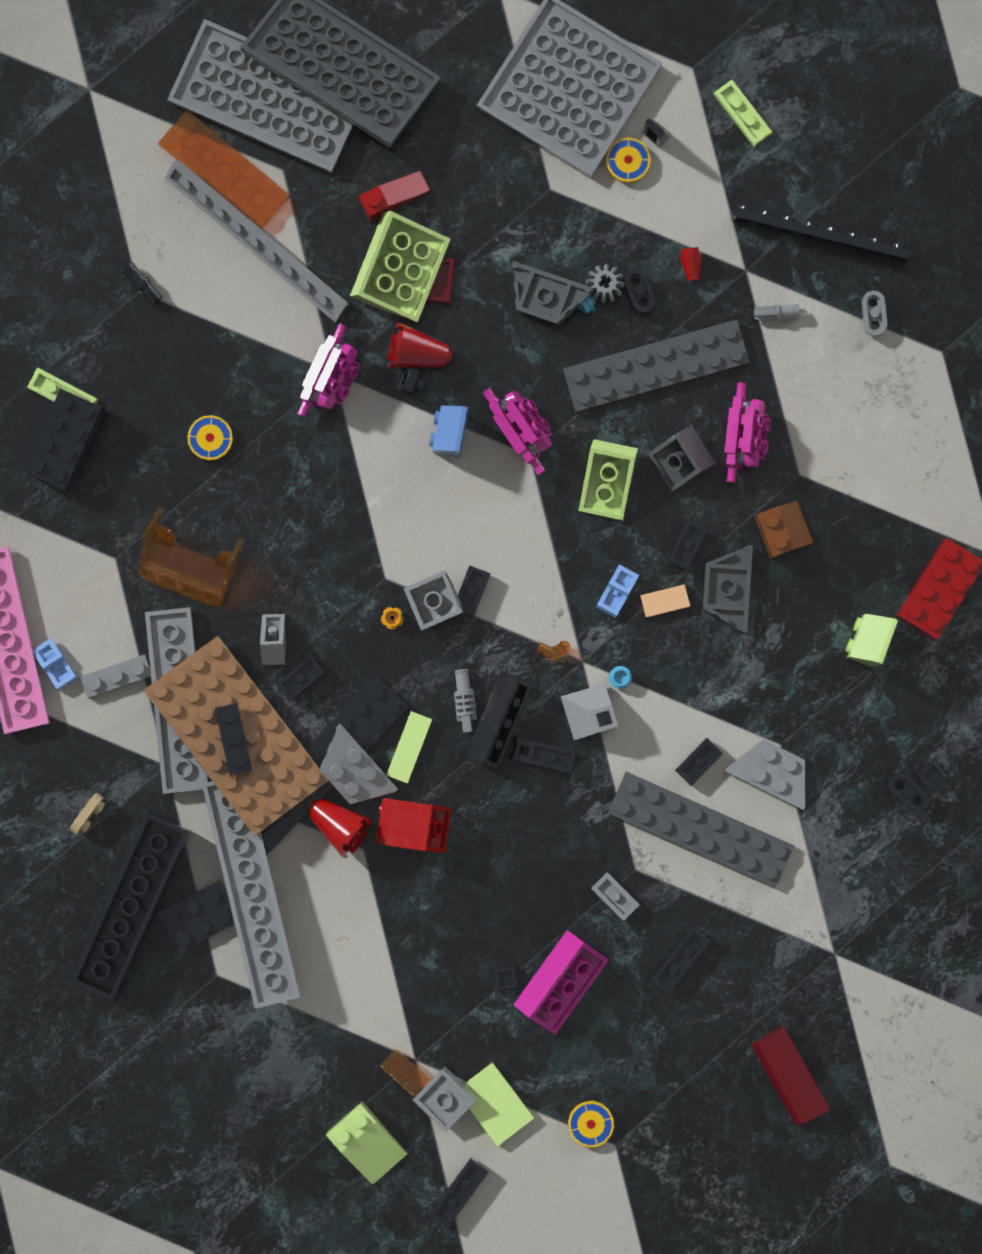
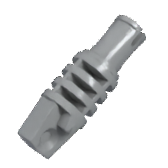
[454,669,477,733]

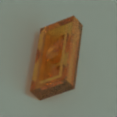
[380,1048,430,1097]

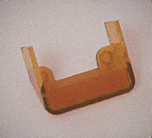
[137,508,244,607]

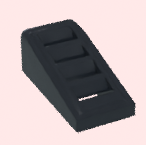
[643,118,670,147]

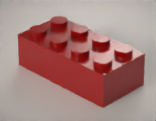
[895,538,982,641]

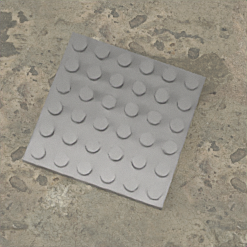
[476,0,662,178]

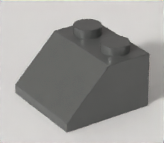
[648,426,716,492]

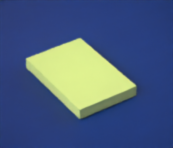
[463,1062,534,1146]

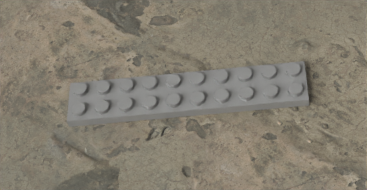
[202,781,301,1009]

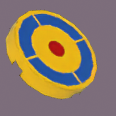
[606,137,651,183]
[187,415,233,461]
[568,1100,614,1148]

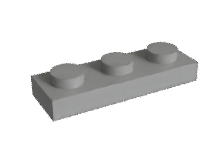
[80,654,151,698]

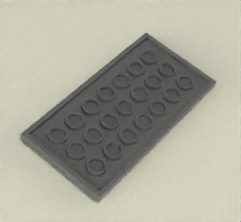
[241,0,441,148]

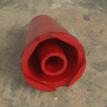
[388,323,452,368]
[308,798,372,858]

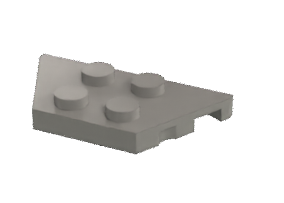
[320,724,398,804]
[724,739,805,810]

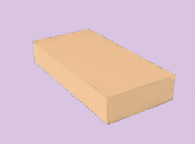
[640,584,690,618]

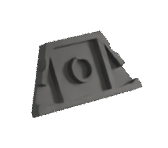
[512,261,594,325]
[702,545,753,633]

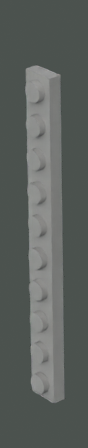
[165,160,349,322]

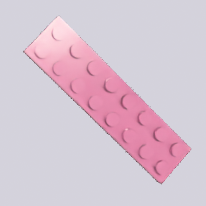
[0,546,50,734]

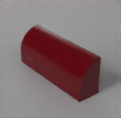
[751,1026,830,1125]

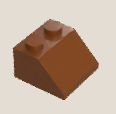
[755,501,813,559]

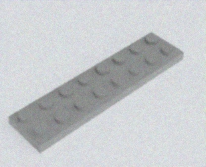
[145,607,209,794]

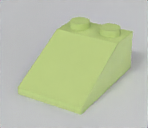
[579,439,638,520]
[845,614,898,667]
[326,1101,408,1185]

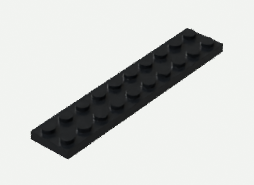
[261,676,409,855]

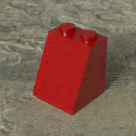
[376,798,452,853]

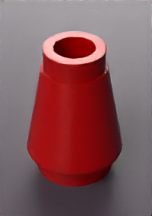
[679,247,702,281]

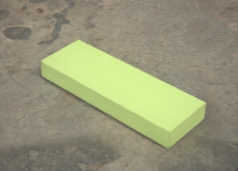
[714,80,773,147]
[27,368,98,404]
[387,711,432,783]

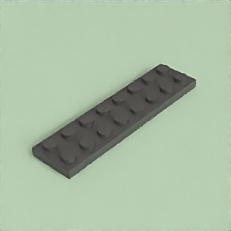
[563,319,750,413]
[608,772,794,887]

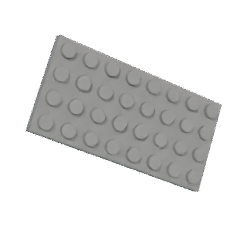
[167,19,354,173]

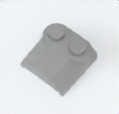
[404,570,463,630]

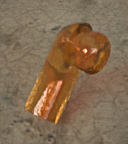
[536,641,571,661]

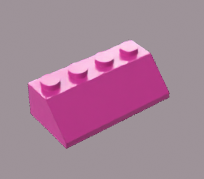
[514,930,609,1034]

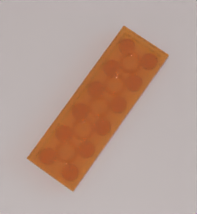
[158,110,290,230]

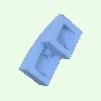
[596,565,639,618]
[33,638,78,691]

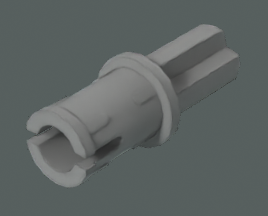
[754,303,800,321]

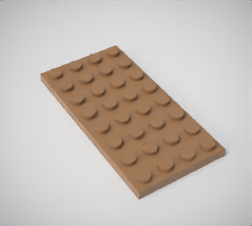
[144,636,329,837]

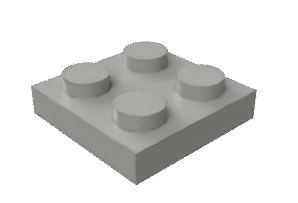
[413,1066,478,1132]

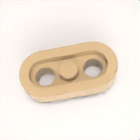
[69,792,105,835]

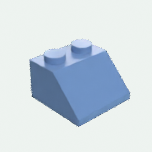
[429,405,468,458]

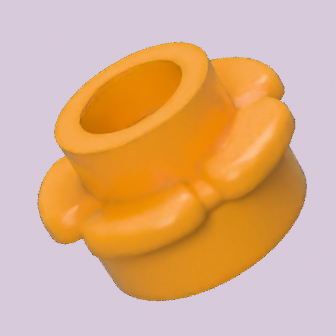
[381,607,404,629]

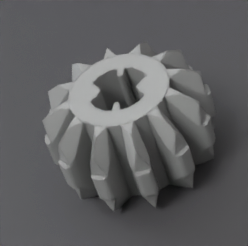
[585,264,624,303]

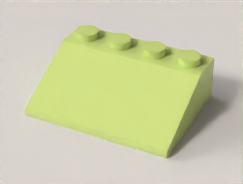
[350,211,450,322]

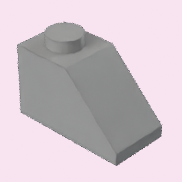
[260,614,286,665]

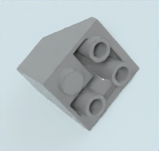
[561,684,619,740]

